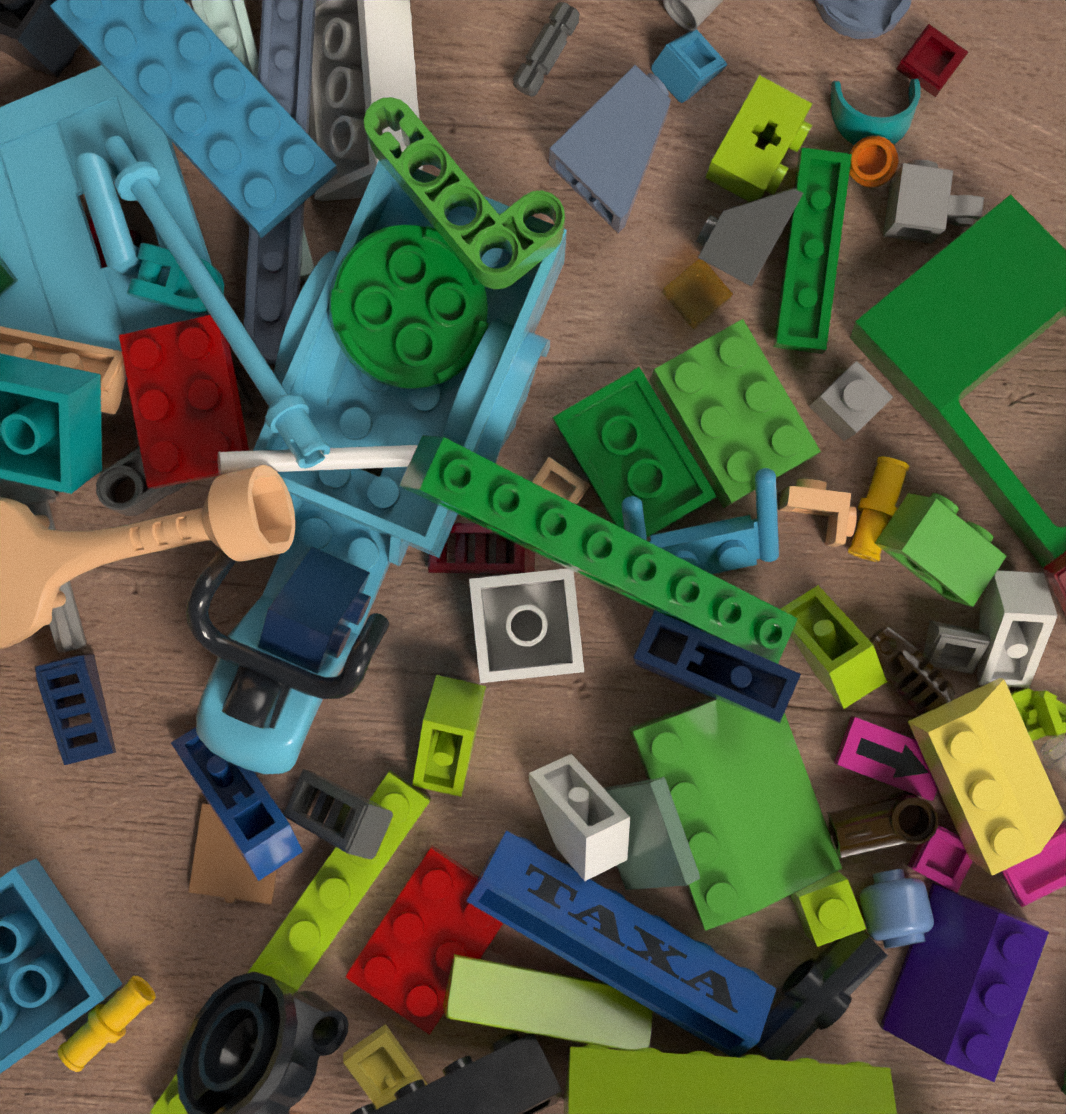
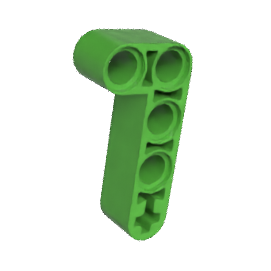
[364,97,565,289]

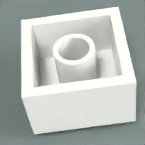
[469,568,584,683]

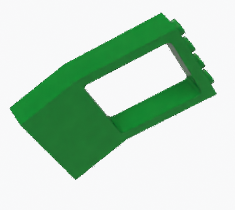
[850,194,1066,568]

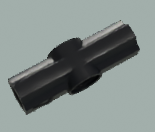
[756,930,888,1061]

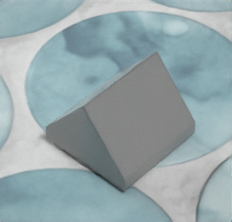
[924,620,990,674]

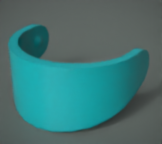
[831,79,921,145]

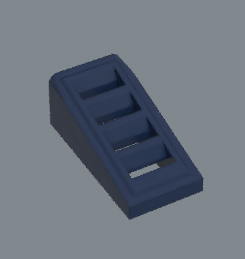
[34,655,116,765]

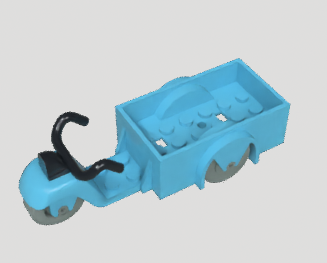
[185,161,567,774]

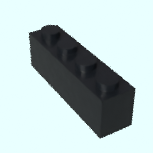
[350,1033,562,1114]

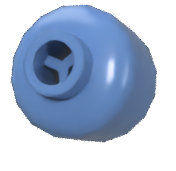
[860,869,934,949]

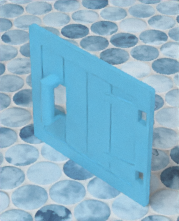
[0,65,212,380]

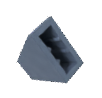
[549,65,671,233]

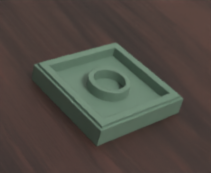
[604,777,700,890]

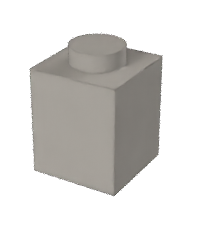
[809,361,893,441]

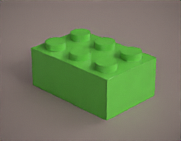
[649,319,821,508]

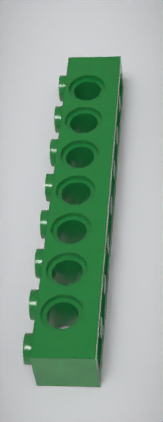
[399,435,798,664]

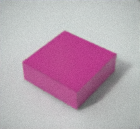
[907,825,973,892]

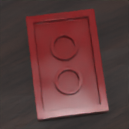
[119,315,249,489]
[345,845,503,1035]

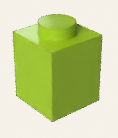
[791,871,866,947]

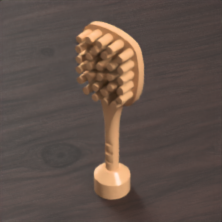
[0,465,295,649]

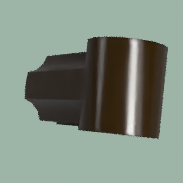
[827,792,938,858]

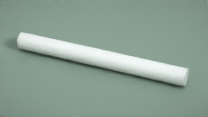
[218,445,418,474]

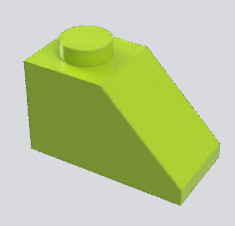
[780,585,887,709]
[412,675,486,797]

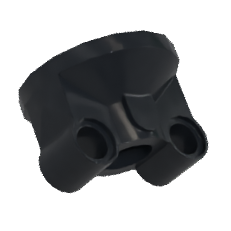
[177,971,349,1114]

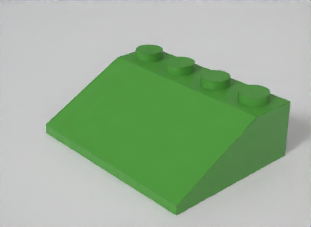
[629,697,842,931]

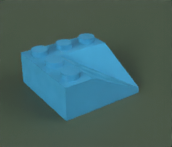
[0,858,122,1074]

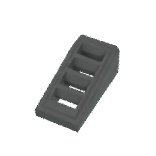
[283,769,393,859]

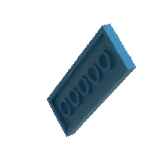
[50,0,338,238]

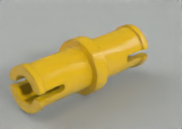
[847,456,910,562]
[57,975,156,1072]

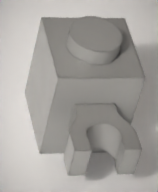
[883,160,984,244]

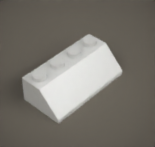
[309,0,423,201]

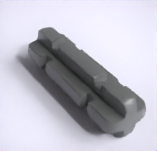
[513,2,580,97]

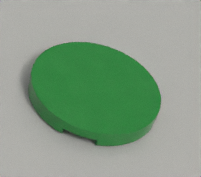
[329,225,489,389]

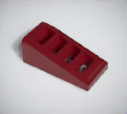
[428,523,535,575]

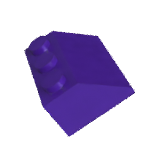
[880,883,1049,1082]

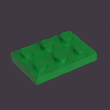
[552,366,717,538]

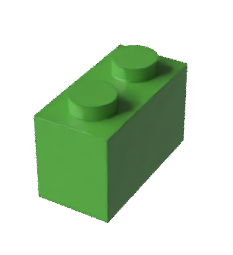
[875,493,1007,607]

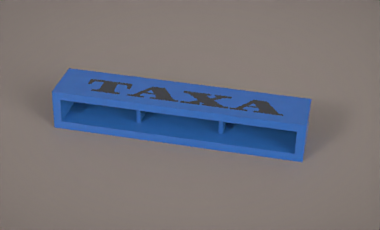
[466,830,777,1058]

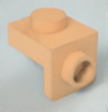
[779,479,857,547]

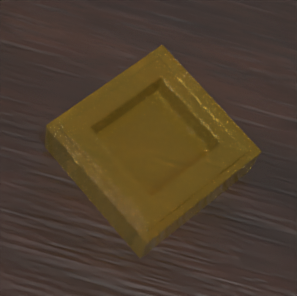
[662,259,733,329]

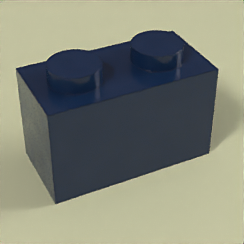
[258,547,371,674]

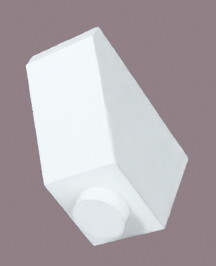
[977,570,1058,688]
[529,754,630,881]

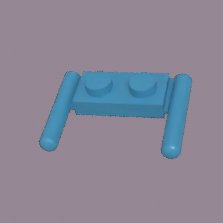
[621,468,779,574]

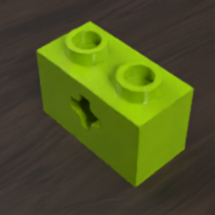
[705,75,812,202]

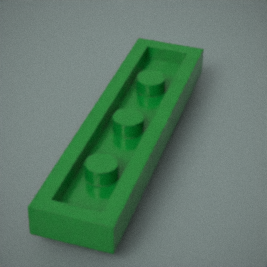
[773,147,852,354]

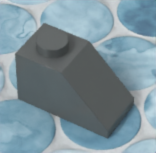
[696,188,803,287]

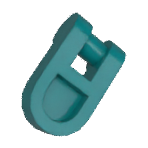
[127,243,225,313]

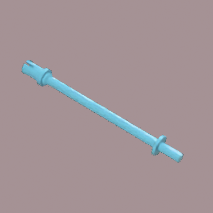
[104,136,330,469]

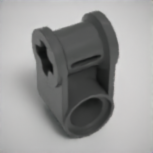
[96,446,192,516]

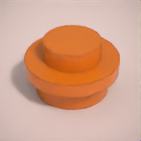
[849,136,899,188]

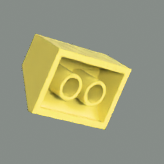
[908,678,1066,876]

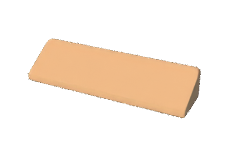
[0,326,126,414]

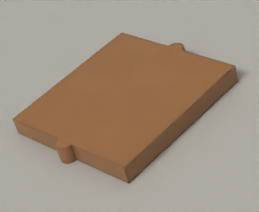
[188,803,286,904]

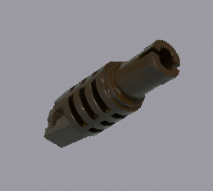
[869,626,955,716]

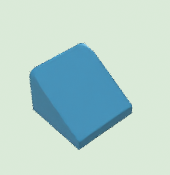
[651,29,728,103]

